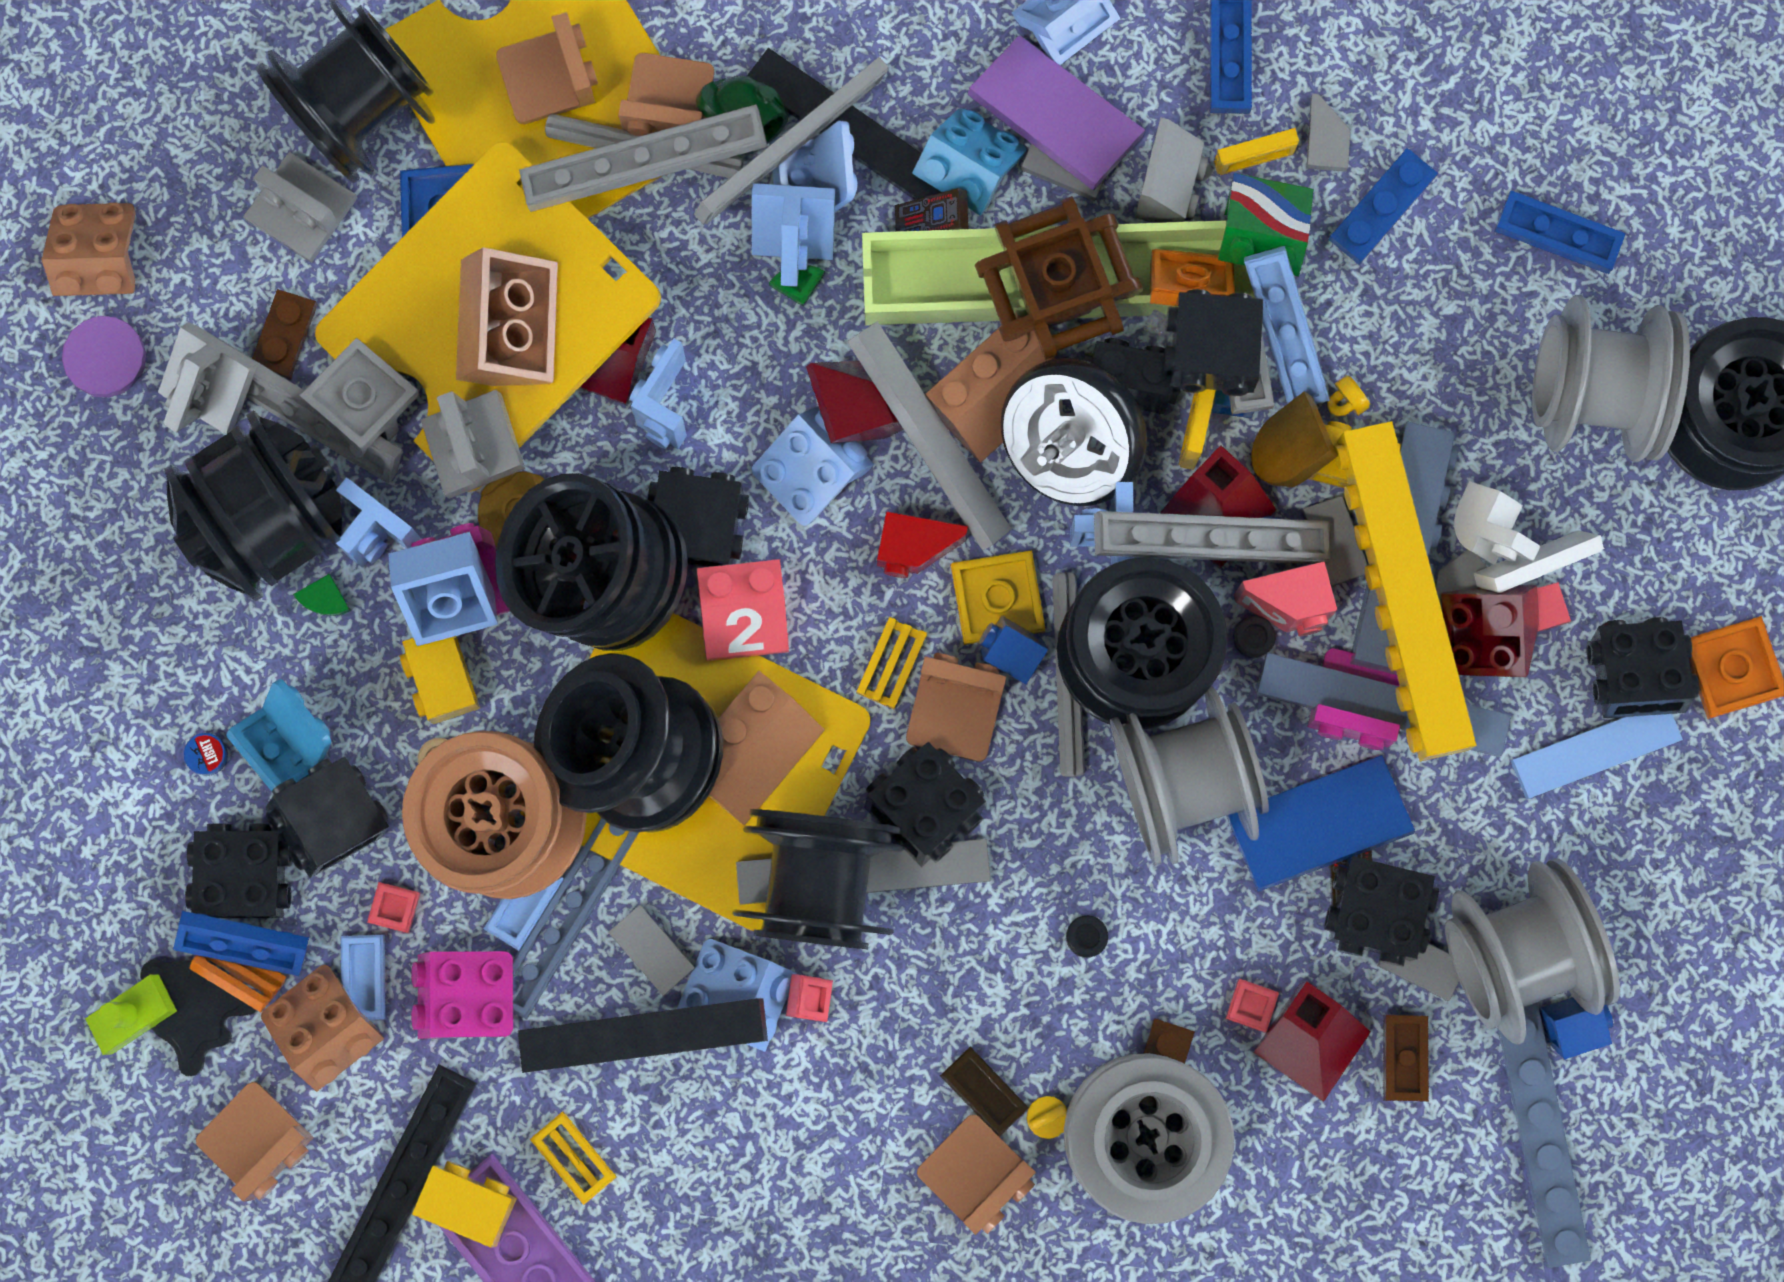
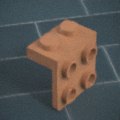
[496,12,598,124]
[619,53,715,136]
[42,203,136,296]
[906,653,1007,762]
[261,965,384,1092]
[196,1082,314,1202]
[917,1115,1036,1235]

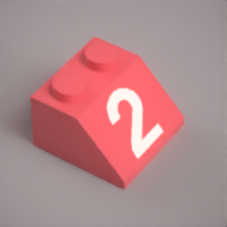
[697,559,789,661]
[1234,562,1337,637]

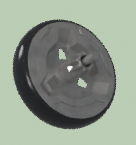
[1000,358,1147,506]

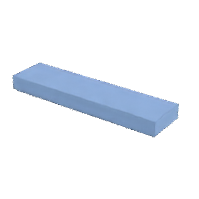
[1244,246,1330,404]
[1511,714,1683,800]

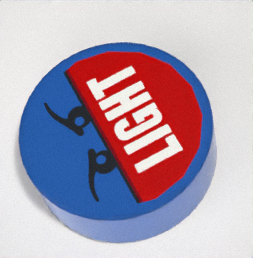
[184,733,228,776]

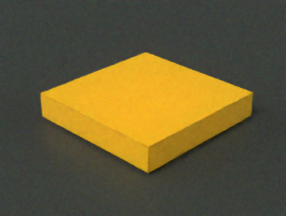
[1178,389,1216,470]
[950,550,1046,645]

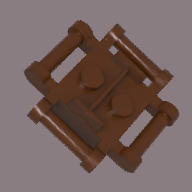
[974,196,1143,360]

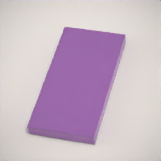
[968,35,1145,191]
[439,1154,596,1282]

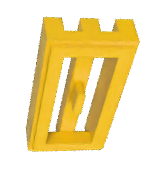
[1214,128,1299,176]
[856,617,927,710]
[530,1111,617,1205]

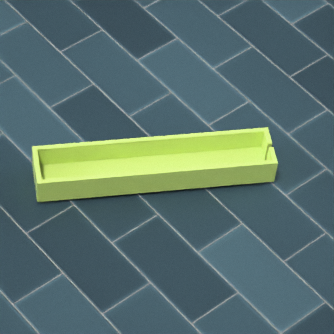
[862,221,1255,325]

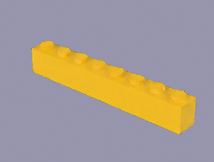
[1334,421,1477,762]

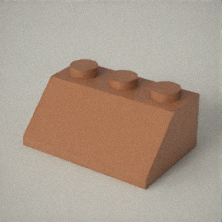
[456,247,558,386]
[925,313,1055,463]
[708,671,825,826]

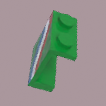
[1218,173,1314,277]

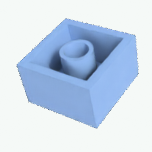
[388,532,498,646]

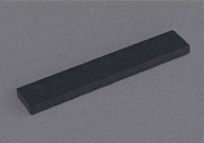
[747,48,941,200]
[518,998,768,1073]
[328,1064,477,1282]

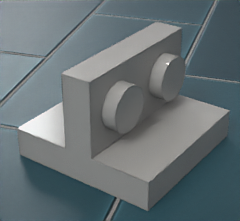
[243,152,358,263]
[158,322,258,434]
[299,338,419,454]
[421,390,526,498]

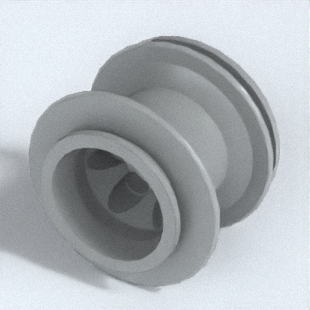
[1532,295,1690,462]
[1110,686,1269,866]
[1445,858,1620,1045]
[1064,1053,1235,1224]

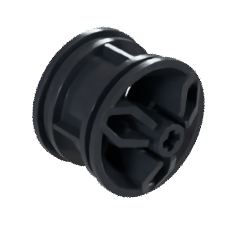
[164,410,342,601]

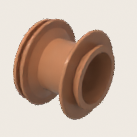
[402,730,586,899]

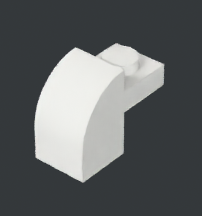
[1454,481,1540,565]

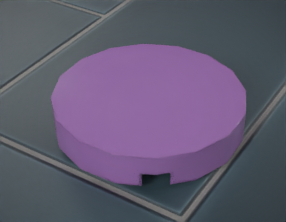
[62,316,146,398]

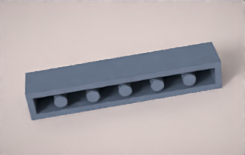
[1350,421,1459,675]

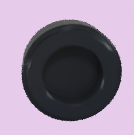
[1233,616,1276,658]
[1066,915,1108,958]

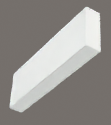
[1474,530,1604,593]

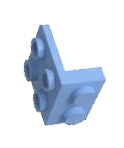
[770,121,857,212]
[630,338,687,449]
[752,406,874,526]
[677,939,797,1052]

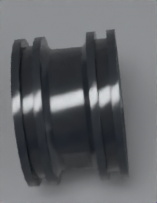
[495,473,688,651]

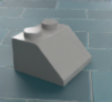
[1135,117,1209,223]

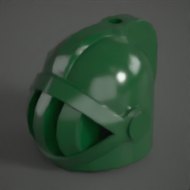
[696,76,788,158]

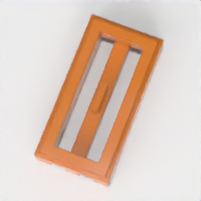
[190,955,286,1013]

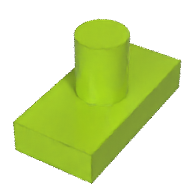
[85,975,177,1055]

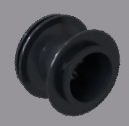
[256,0,435,183]
[1667,317,1784,490]
[1056,557,1227,729]
[533,653,723,833]
[733,809,904,950]

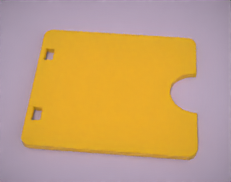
[385,0,662,219]
[315,142,661,492]
[519,613,870,931]

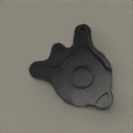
[140,959,258,1076]

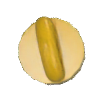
[1327,375,1370,416]
[1026,1096,1067,1139]

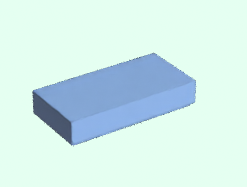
[483,877,564,951]
[341,935,386,1020]

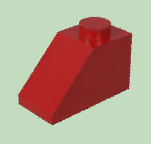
[877,512,968,578]

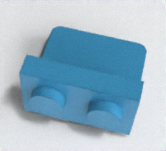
[912,108,1026,216]
[226,679,331,792]

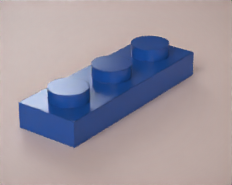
[1210,0,1252,114]
[1328,148,1438,265]
[1494,190,1626,275]
[173,911,309,976]

